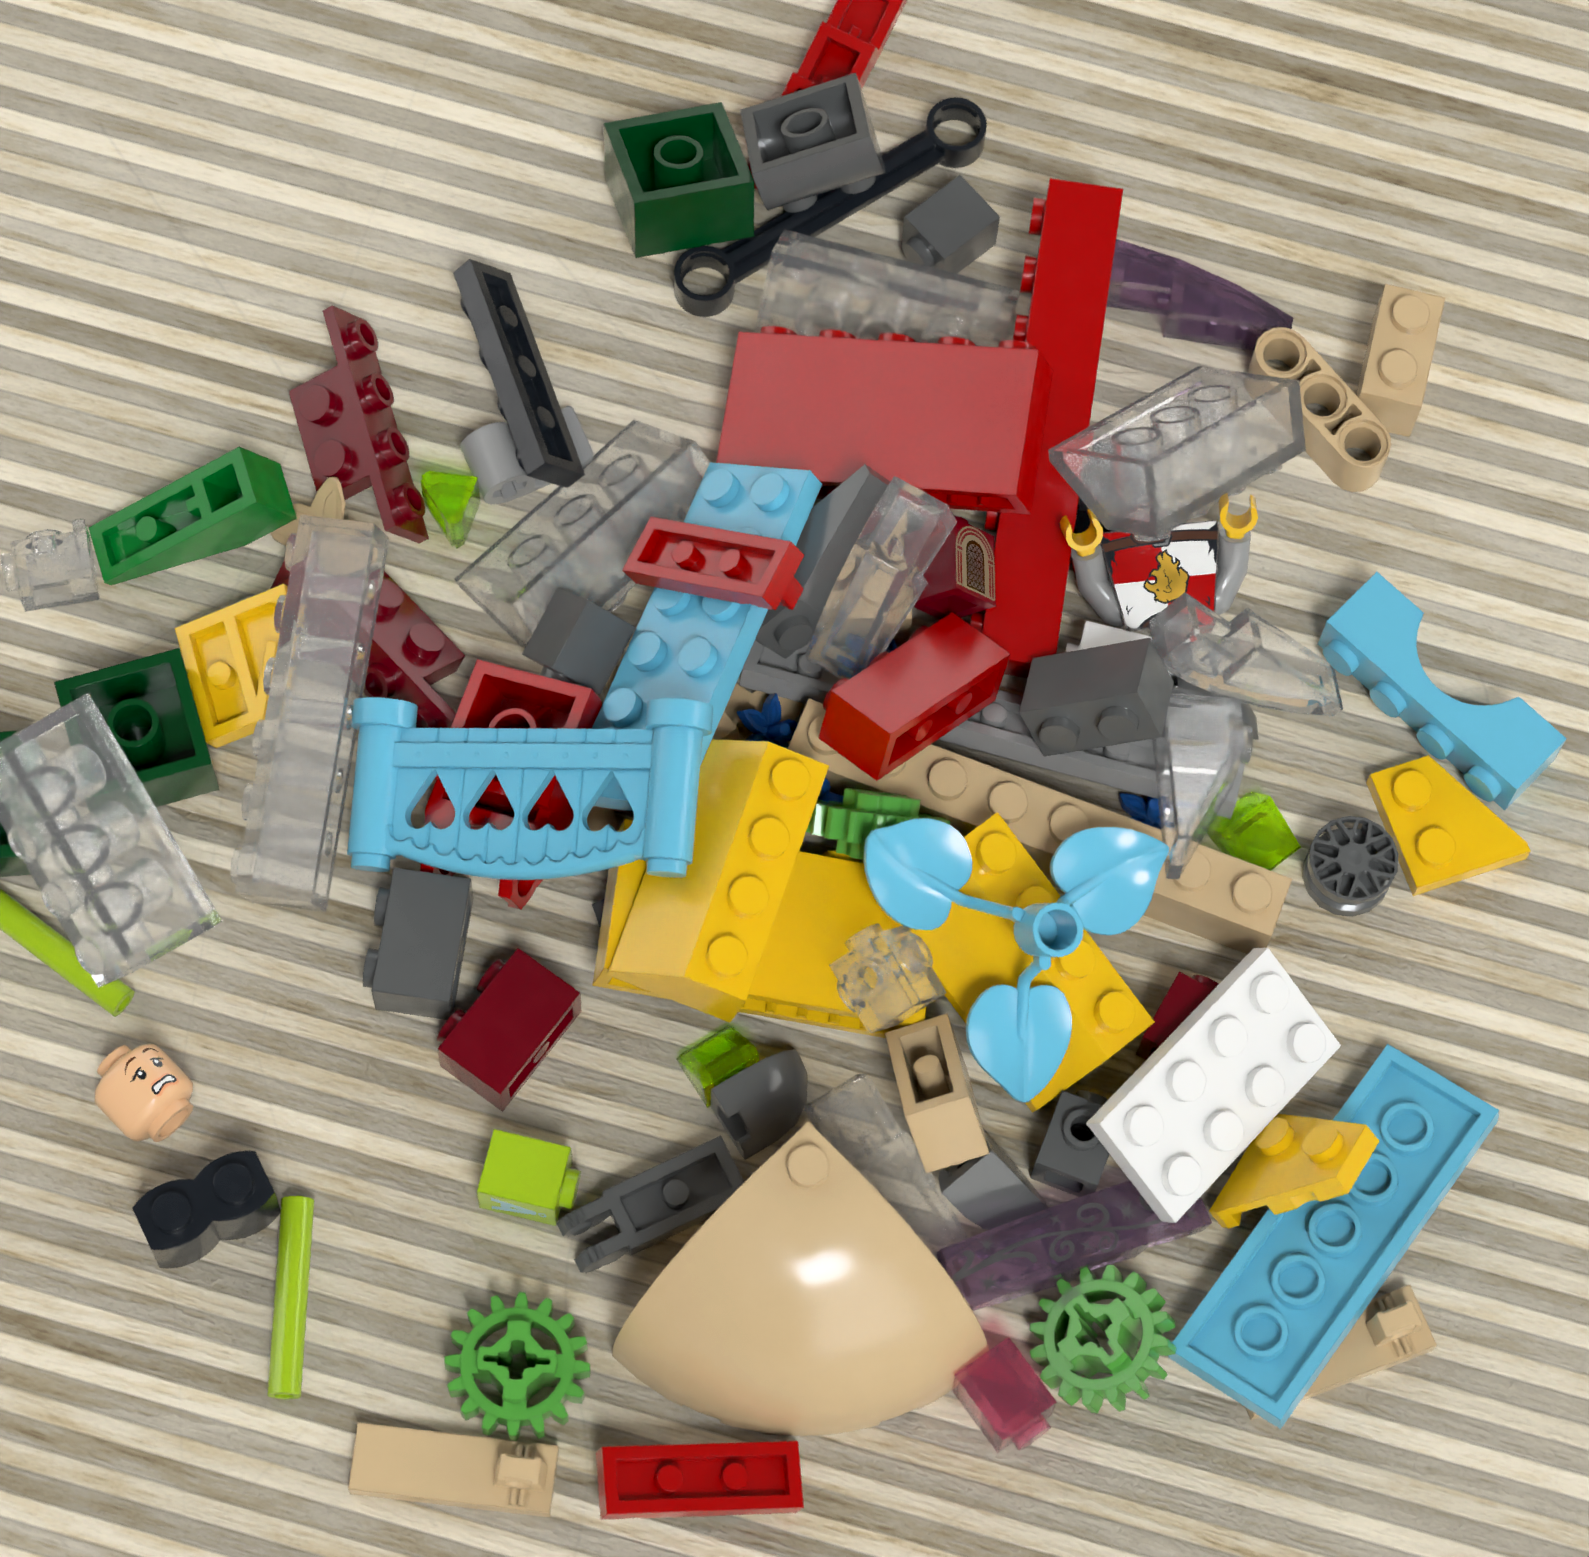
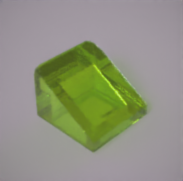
[1204,792,1301,871]

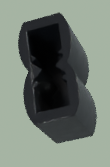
[132,1151,281,1269]

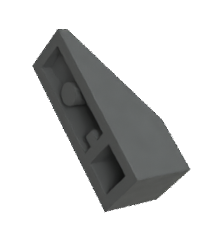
[755,464,904,659]

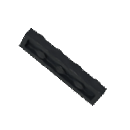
[453,259,585,488]

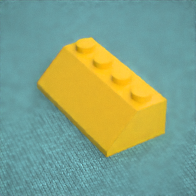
[607,739,829,1023]
[876,812,1155,1113]

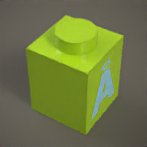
[477,1129,581,1226]

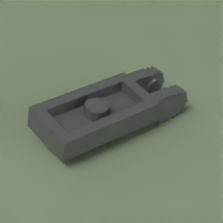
[557,1135,744,1273]

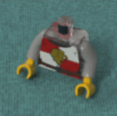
[1060,493,1258,670]

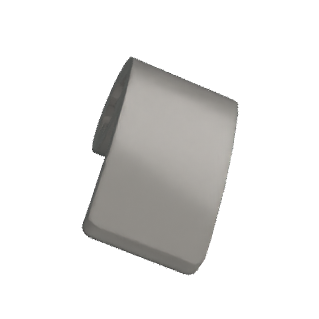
[460,406,593,505]

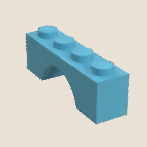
[1318,572,1567,811]

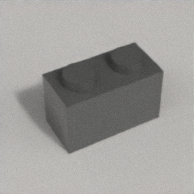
[1019,638,1174,757]
[363,868,474,1020]

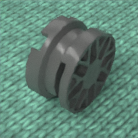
[1302,816,1399,917]

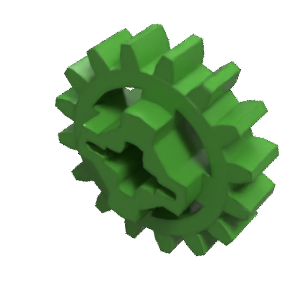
[806,788,950,860]
[1029,1265,1176,1413]
[444,1292,591,1441]

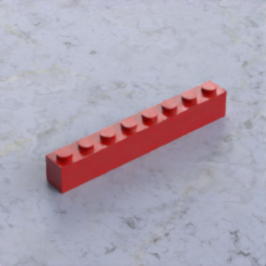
[970,178,1123,678]

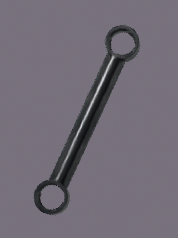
[674,97,987,317]

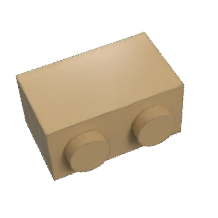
[1356,283,1445,437]
[885,1013,990,1173]

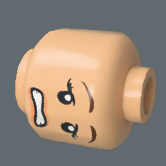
[95,1044,193,1142]

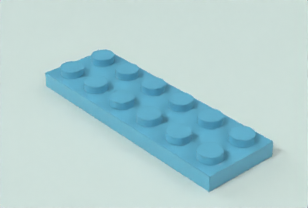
[592,462,822,812]
[1169,1044,1499,1429]

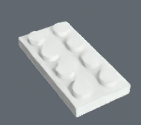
[1086,948,1341,1223]

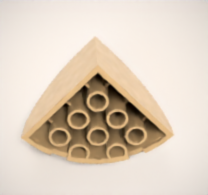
[612,1122,989,1436]

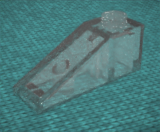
[1152,693,1253,879]

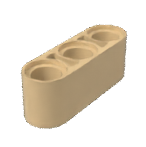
[1247,327,1391,492]

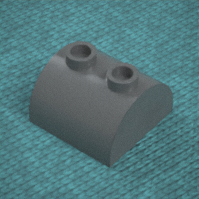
[740,73,885,212]

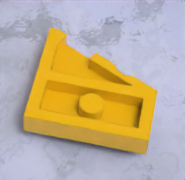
[175,584,296,748]
[1366,755,1531,896]
[1209,1113,1379,1228]

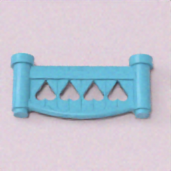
[347,697,713,880]

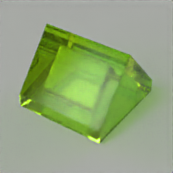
[420,471,481,549]
[676,1026,760,1108]

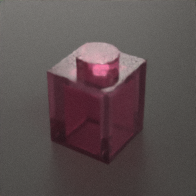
[952,1337,1057,1453]

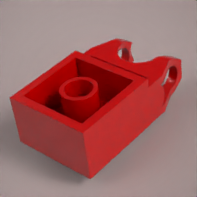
[420,659,603,910]

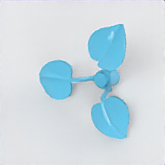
[864,818,1169,1102]

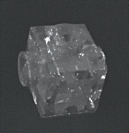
[829,923,947,1034]

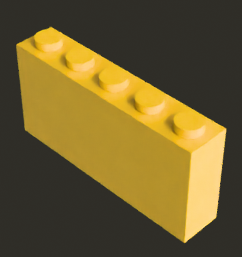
[592,818,930,1038]

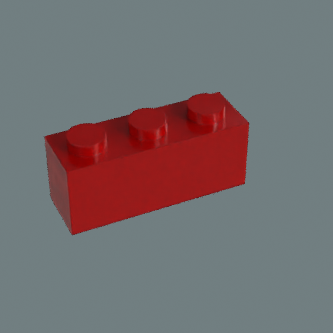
[818,612,1010,781]

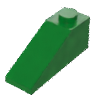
[88,446,297,586]

